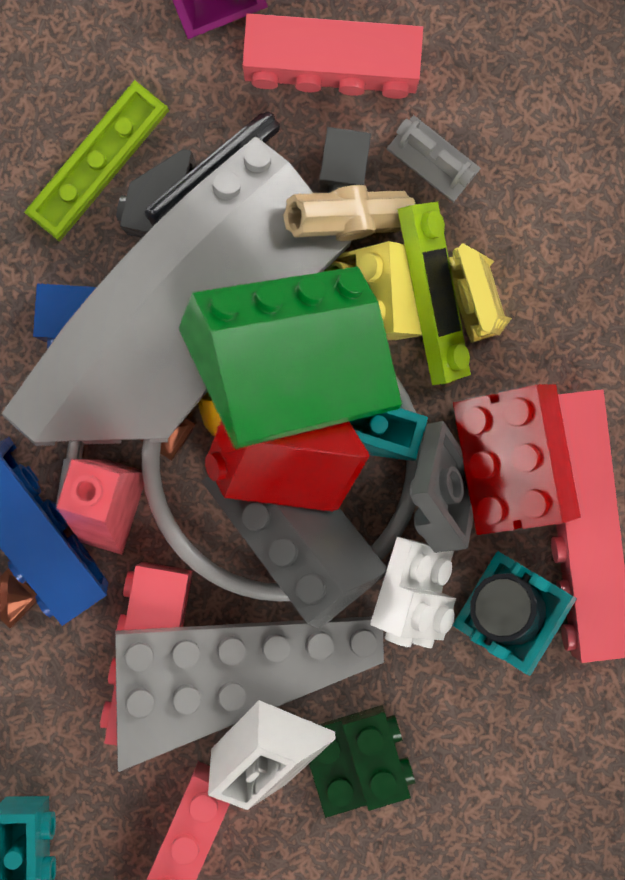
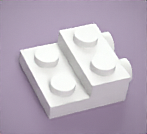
[370,537,456,648]

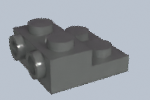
[410,421,473,553]

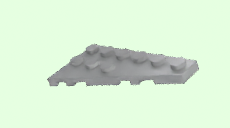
[115,616,384,772]

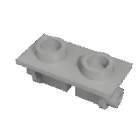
[386,115,481,203]

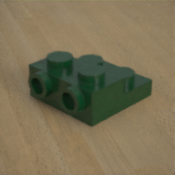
[309,705,416,818]

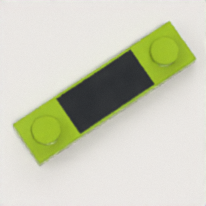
[397,202,471,385]

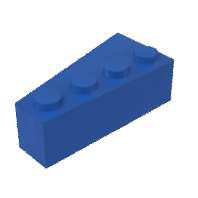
[0,436,109,626]

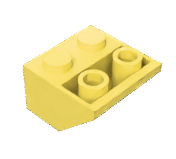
[324,241,422,340]

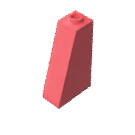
[56,459,144,555]

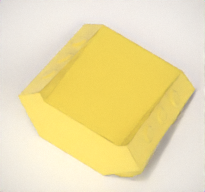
[449,243,512,343]

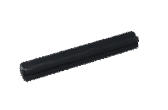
[145,111,280,226]

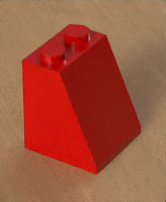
[205,421,370,511]

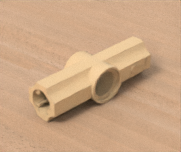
[283,185,415,241]

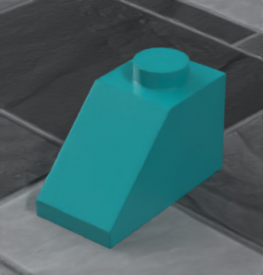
[349,408,428,461]

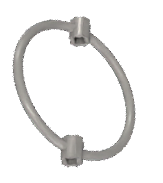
[142,376,422,601]

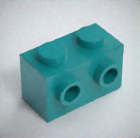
[0,796,56,880]

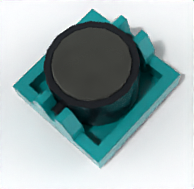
[452,551,577,676]

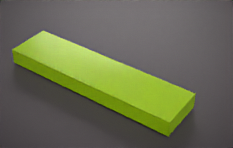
[24,80,169,242]

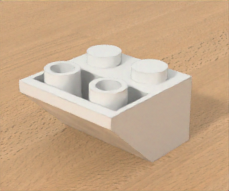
[208,700,335,810]

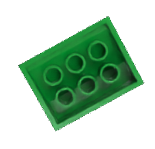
[178,266,402,449]

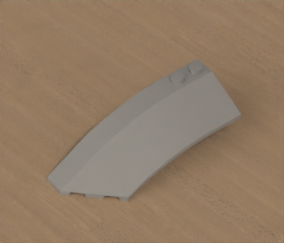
[2,136,351,446]

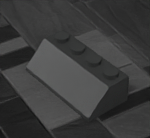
[201,476,387,629]

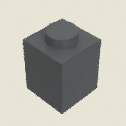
[320,127,371,193]

